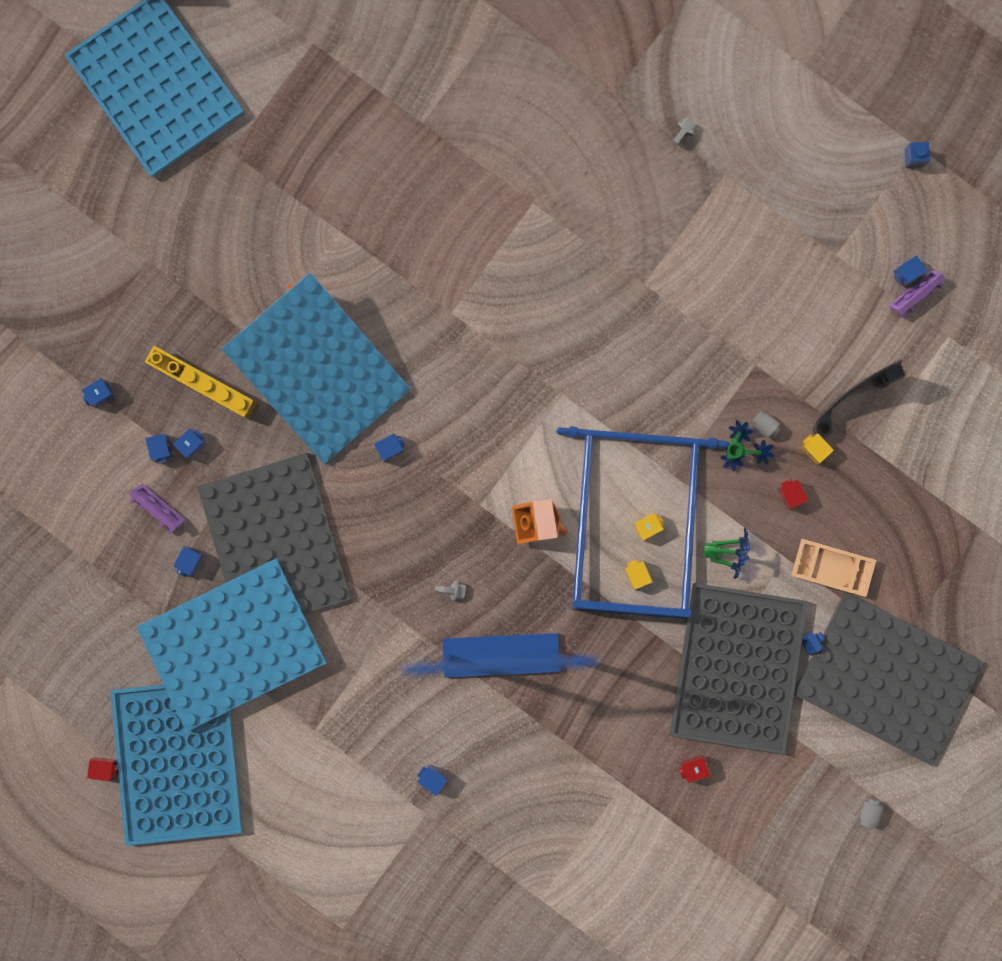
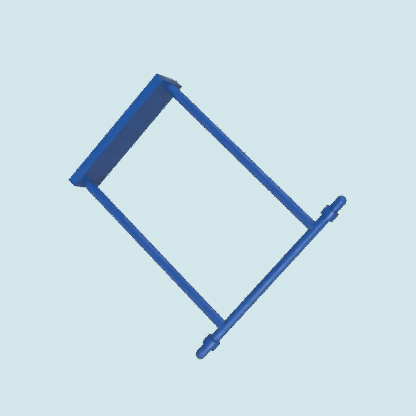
[556,426,729,619]
[403,633,599,677]

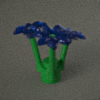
[720,420,774,472]
[704,528,750,579]

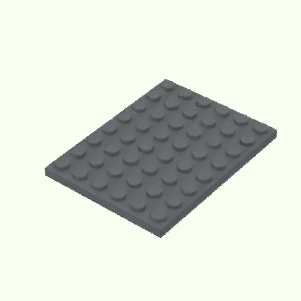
[197,453,352,614]
[669,583,808,755]
[794,592,984,766]

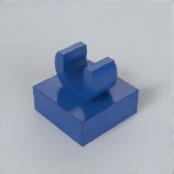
[802,632,825,655]

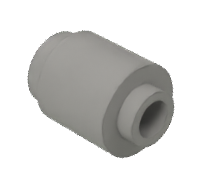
[752,411,780,438]
[859,798,884,829]

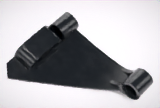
[813,359,905,438]

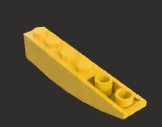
[145,346,258,420]

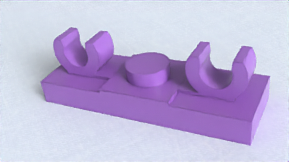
[888,269,945,319]
[129,484,186,534]

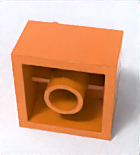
[511,499,568,544]

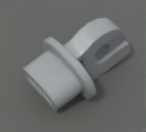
[673,117,697,145]
[435,581,466,601]

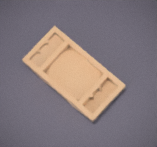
[791,539,876,597]

